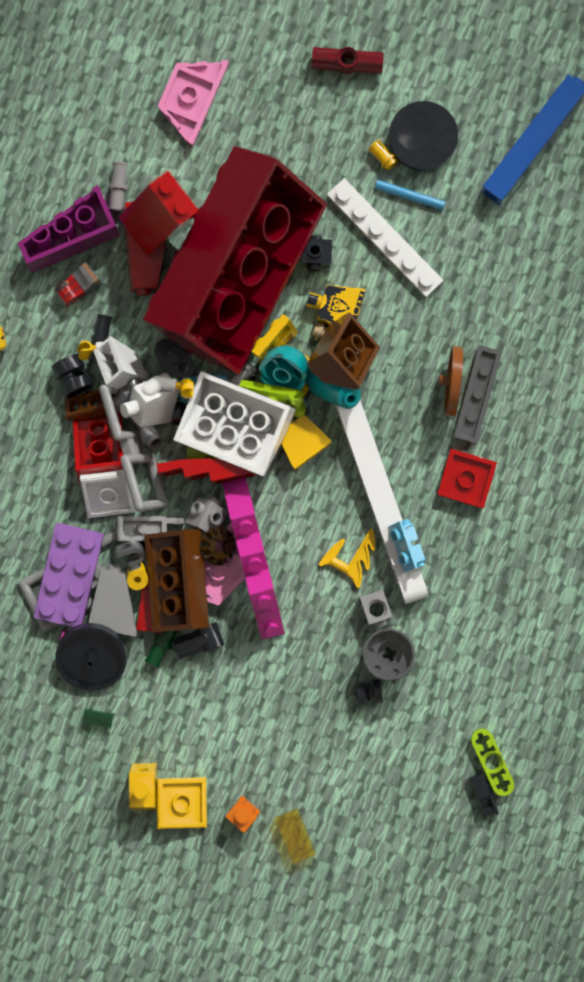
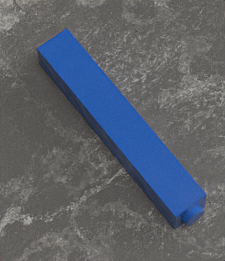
[480,74,584,206]

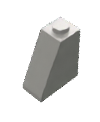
[88,564,137,637]

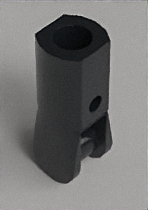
[468,772,499,820]

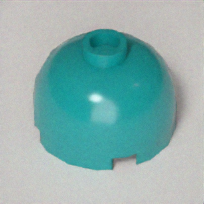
[259,345,309,390]

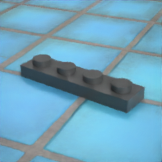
[453,345,502,445]

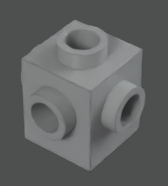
[185,496,228,533]

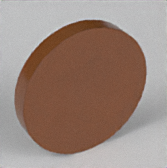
[438,346,463,417]

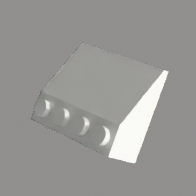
[174,371,296,476]

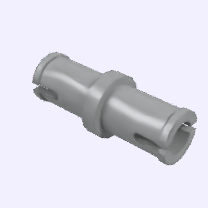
[108,161,128,212]

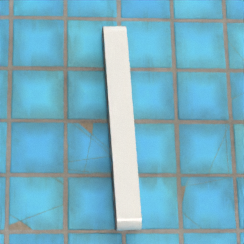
[335,401,429,605]

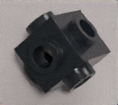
[299,235,332,272]

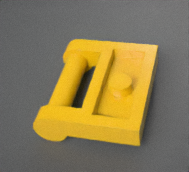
[252,314,298,364]

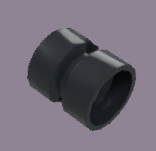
[51,354,94,398]

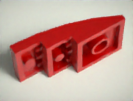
[156,458,259,485]

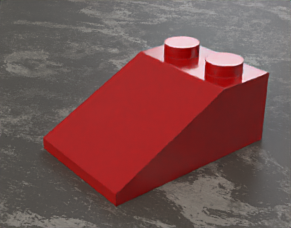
[73,412,123,487]

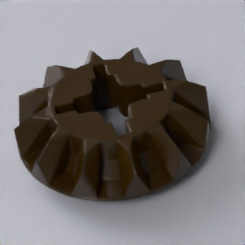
[200,527,237,566]

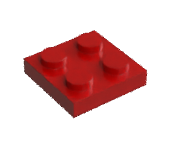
[437,449,497,509]

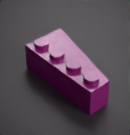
[18,185,120,273]

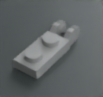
[117,516,184,541]

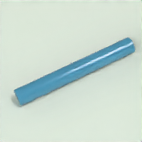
[375,180,446,211]

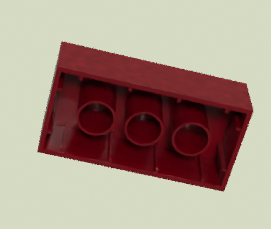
[143,146,328,375]

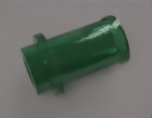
[82,707,114,728]

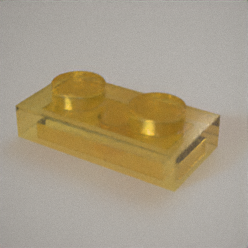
[275,808,316,864]

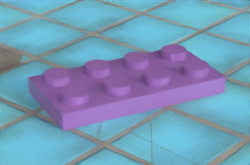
[33,523,105,627]

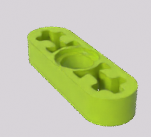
[470,728,514,796]

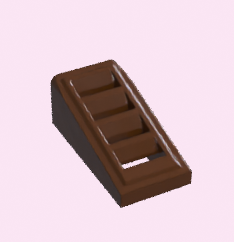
[65,389,117,421]

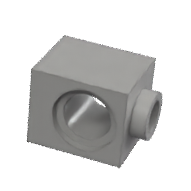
[359,589,392,628]

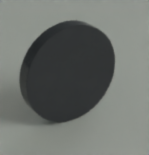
[389,101,458,171]
[55,623,127,691]

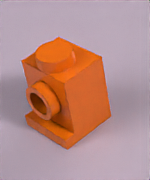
[225,796,261,833]

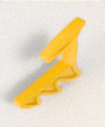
[319,529,375,588]

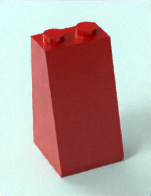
[119,170,199,256]

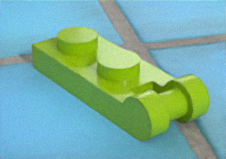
[239,380,306,417]

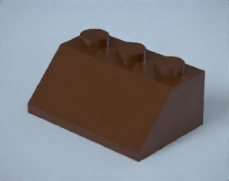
[307,312,380,390]

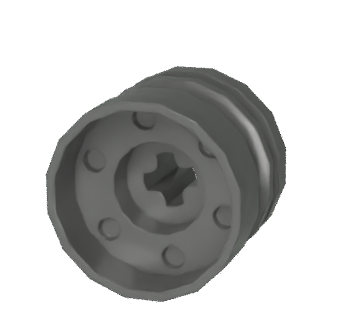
[363,628,416,680]

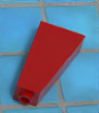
[123,202,166,296]

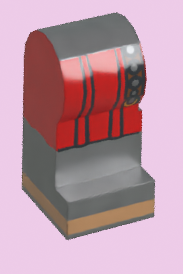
[53,262,101,307]

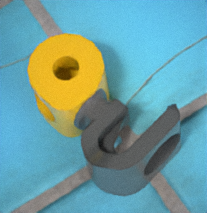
[115,540,148,590]

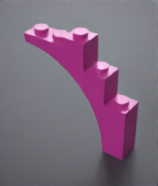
[222,477,285,640]

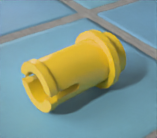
[368,140,398,171]

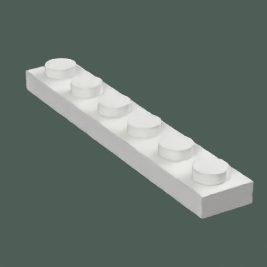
[327,178,443,298]

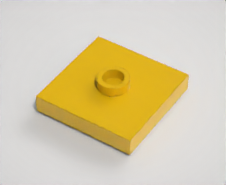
[156,777,207,829]

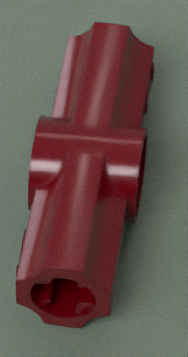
[311,47,384,75]

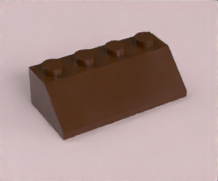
[145,529,209,632]

